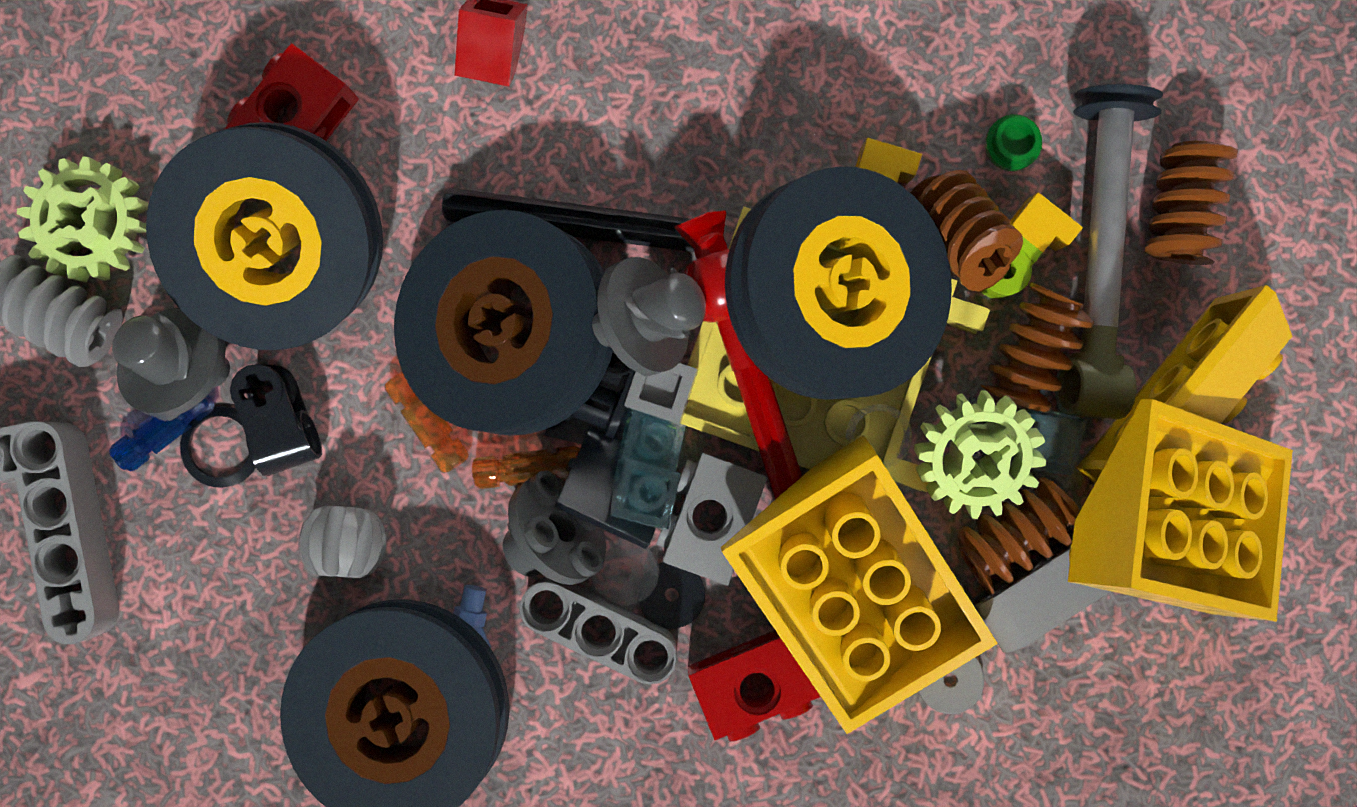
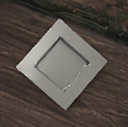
[624,363,698,425]

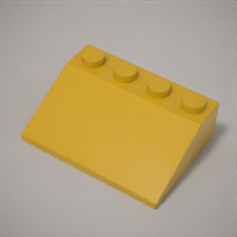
[1068,399,1293,622]
[721,435,998,734]

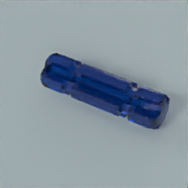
[109,394,215,471]

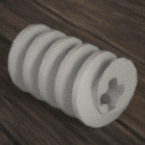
[0,255,123,367]

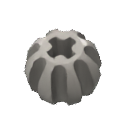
[298,506,386,579]

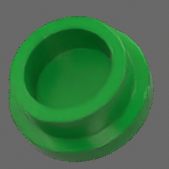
[985,114,1042,171]

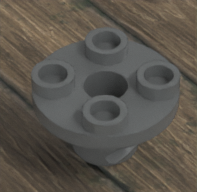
[592,257,706,377]
[112,308,230,421]
[503,471,606,585]

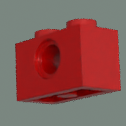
[224,43,359,141]
[688,630,821,741]

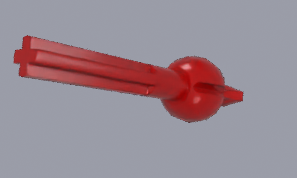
[674,210,802,499]

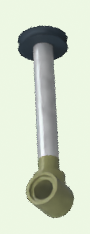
[1055,84,1163,419]

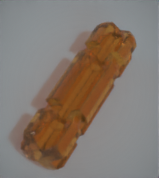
[385,372,469,473]
[472,446,579,489]

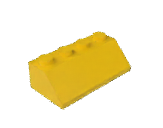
[1076,285,1293,484]

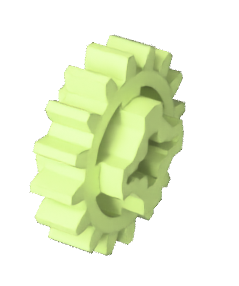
[17,156,149,282]
[914,390,1046,519]

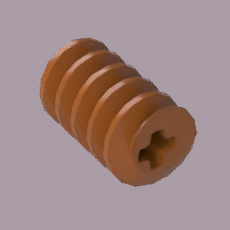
[1145,140,1238,265]
[910,169,1023,292]
[980,282,1094,412]
[957,477,1080,596]

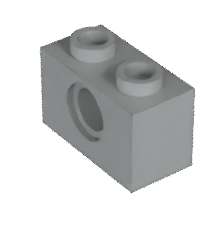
[656,452,768,586]

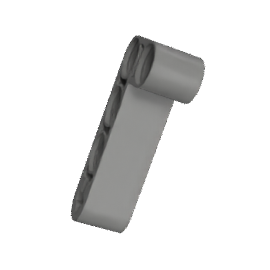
[0,422,119,644]

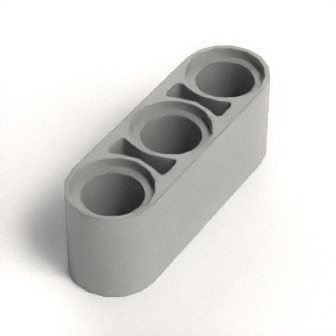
[972,534,1111,653]
[520,577,677,685]

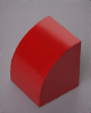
[454,0,528,87]

